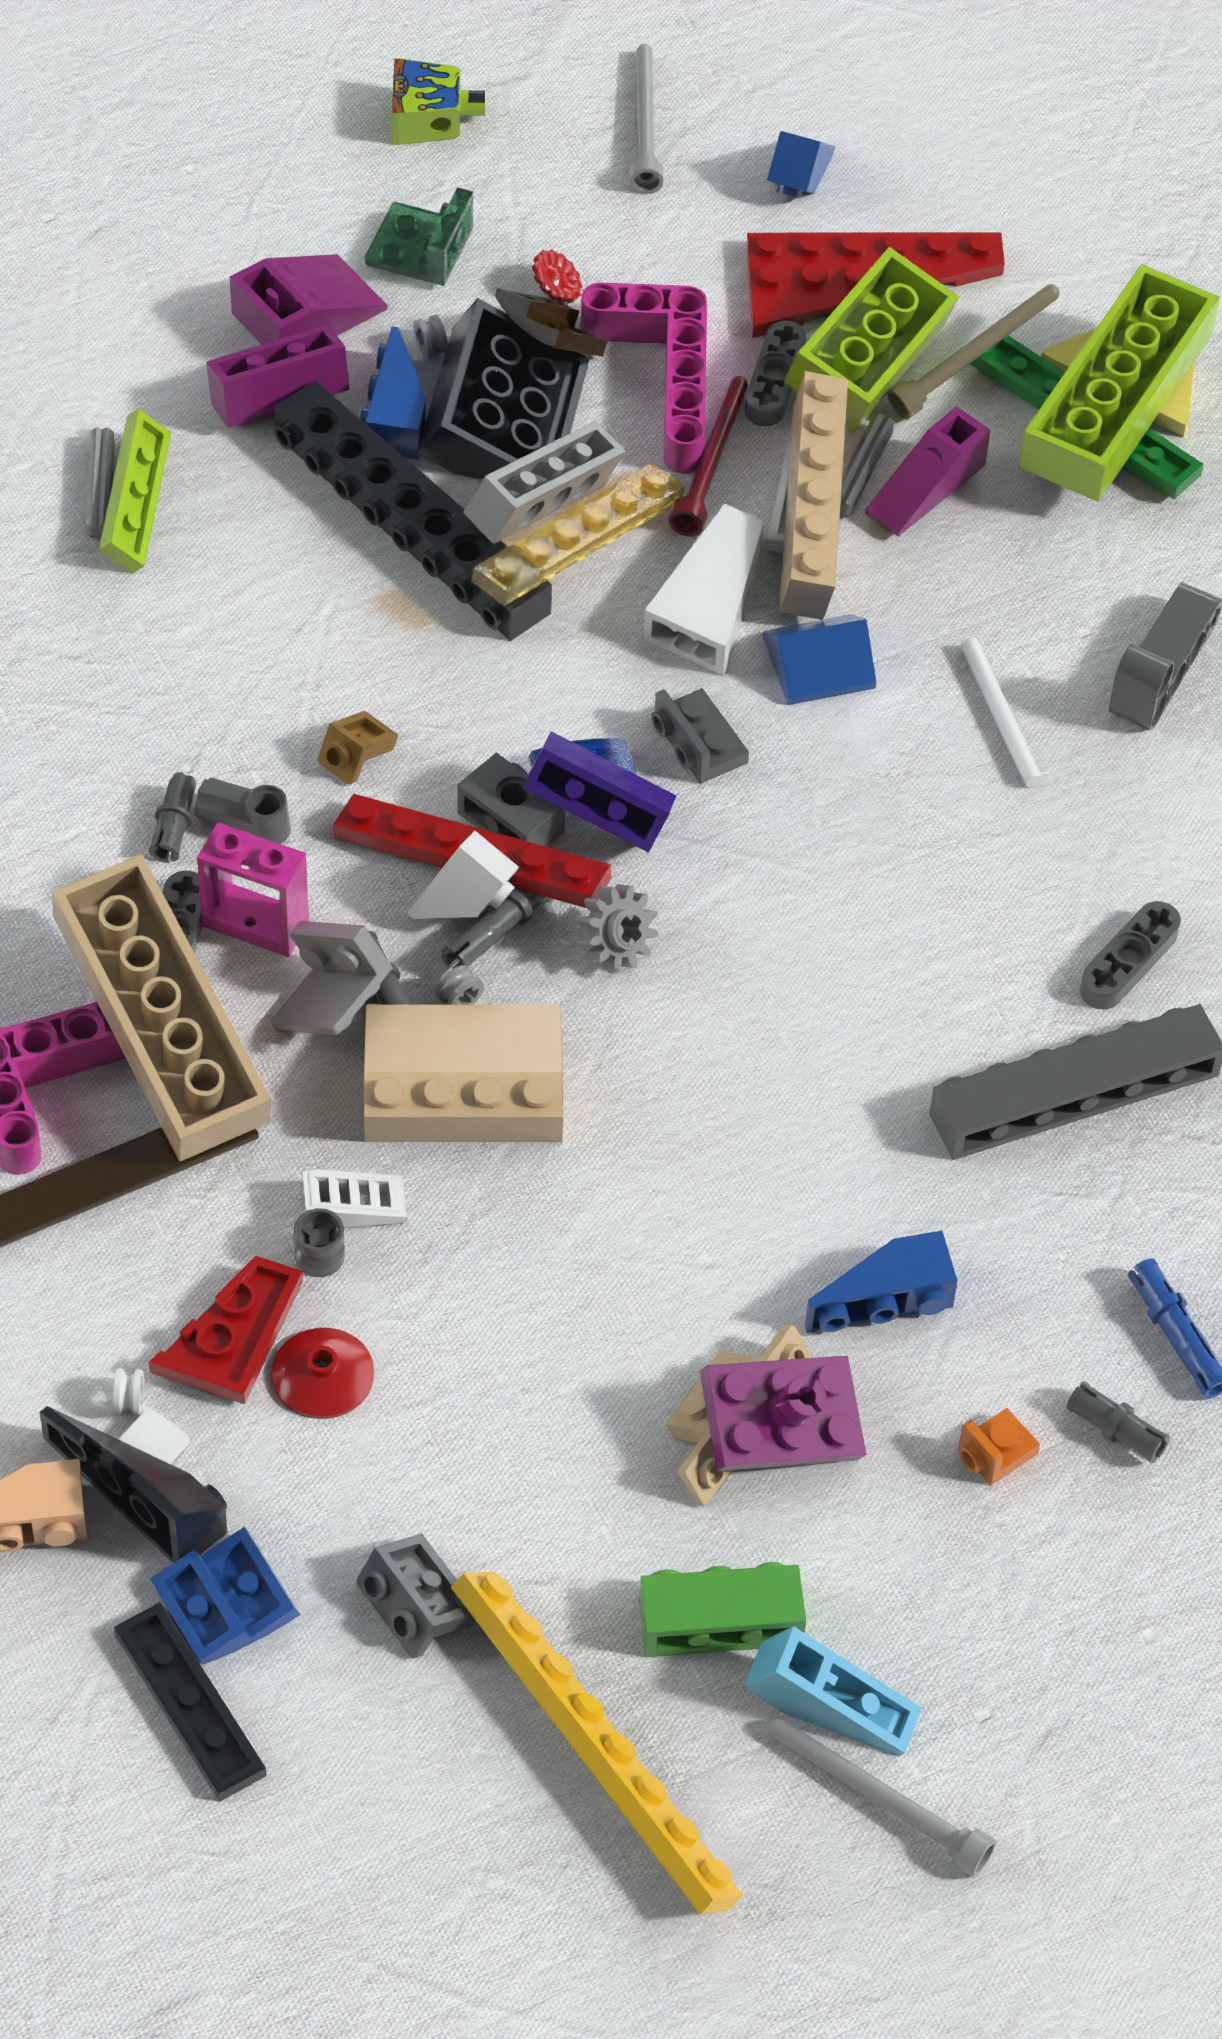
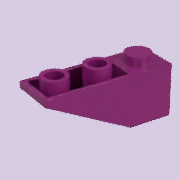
[865,407,991,537]

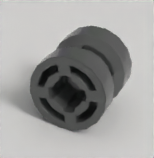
[294,1208,345,1277]

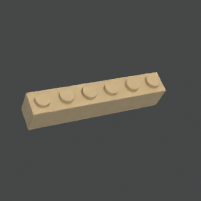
[779,371,848,620]

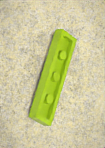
[99,408,172,574]

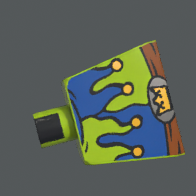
[392,58,485,145]

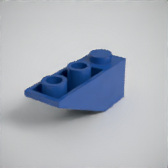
[360,326,427,460]
[805,1230,958,1333]

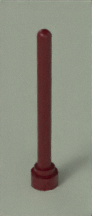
[668,376,748,537]

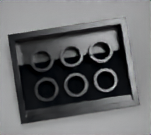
[416,298,590,479]

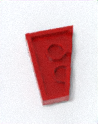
[149,1256,303,1404]

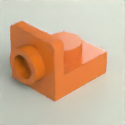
[958,1408,1040,1486]

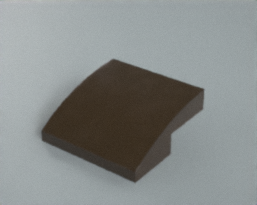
[495,288,608,357]

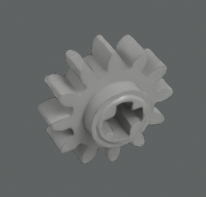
[576,884,658,970]

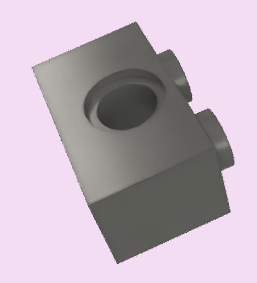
[457,752,565,847]

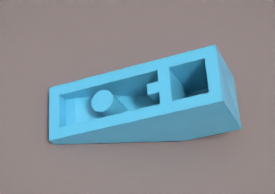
[744,1626,922,1756]

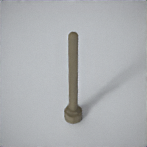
[887,284,1060,420]

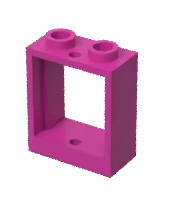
[197,822,309,957]

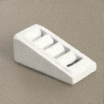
[302,1170,407,1228]

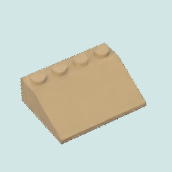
[364,1004,563,1142]

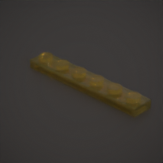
[471,463,685,606]

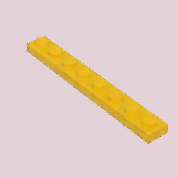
[451,1572,743,1915]

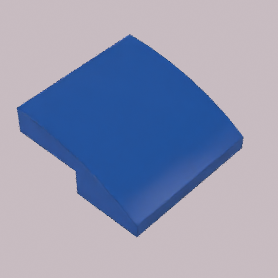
[150,1527,301,1665]

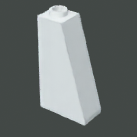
[643,503,764,676]

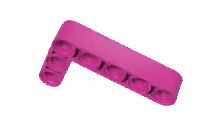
[580,282,707,474]
[0,1002,126,1175]

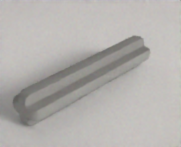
[85,427,115,538]

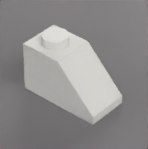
[407,831,519,919]

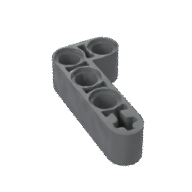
[1109,582,1222,729]

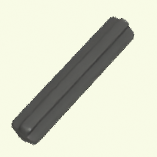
[840,413,894,518]

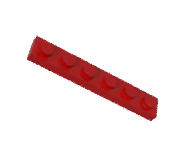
[333,793,612,908]

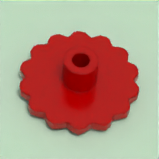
[532,249,583,304]

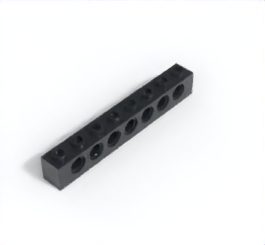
[274,381,552,641]

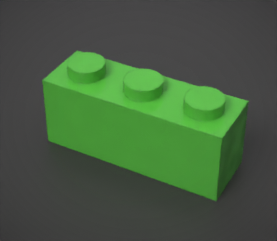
[639,1562,806,1657]

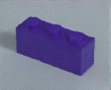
[522,731,676,853]

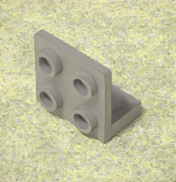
[270,921,393,1036]

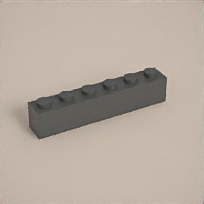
[929,1004,1222,1160]

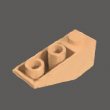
[0,1459,88,1553]

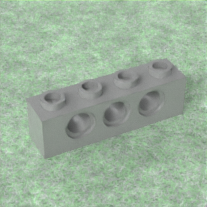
[463,421,626,544]

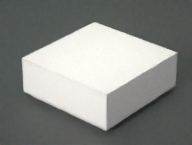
[119,1407,189,1464]

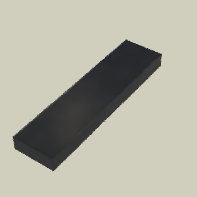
[114,1602,267,1802]

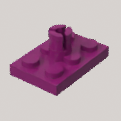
[699,1355,867,1471]

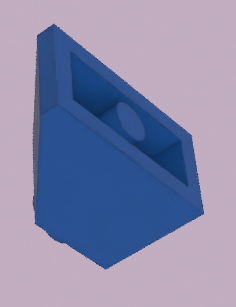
[767,131,835,199]

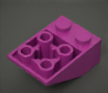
[229,254,388,345]

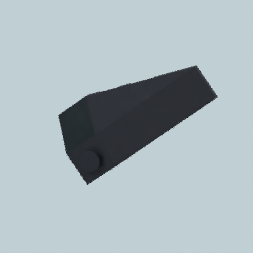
[39,1406,228,1563]

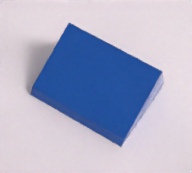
[763,614,877,705]

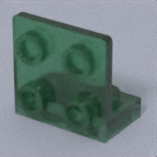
[365,187,473,286]

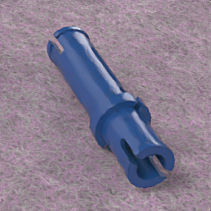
[1128,1258,1222,1399]

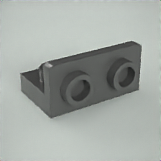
[651,688,749,784]
[357,1533,475,1658]

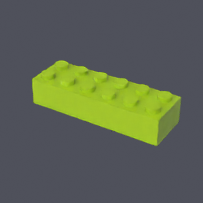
[1019,264,1220,502]

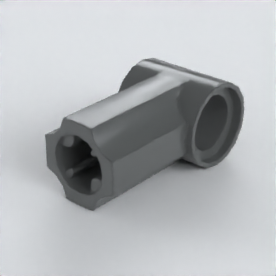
[194,777,291,844]

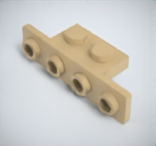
[666,1324,812,1505]

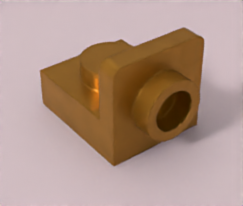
[318,711,398,784]

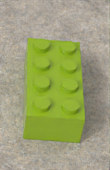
[784,247,959,433]

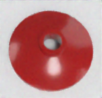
[272,1327,374,1419]

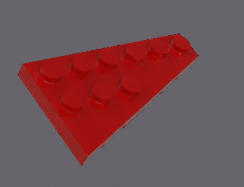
[746,232,1005,338]

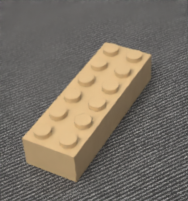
[52,854,272,1162]

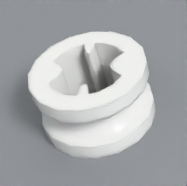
[113,1368,144,1416]

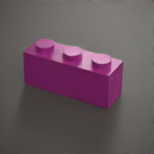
[206,324,350,428]

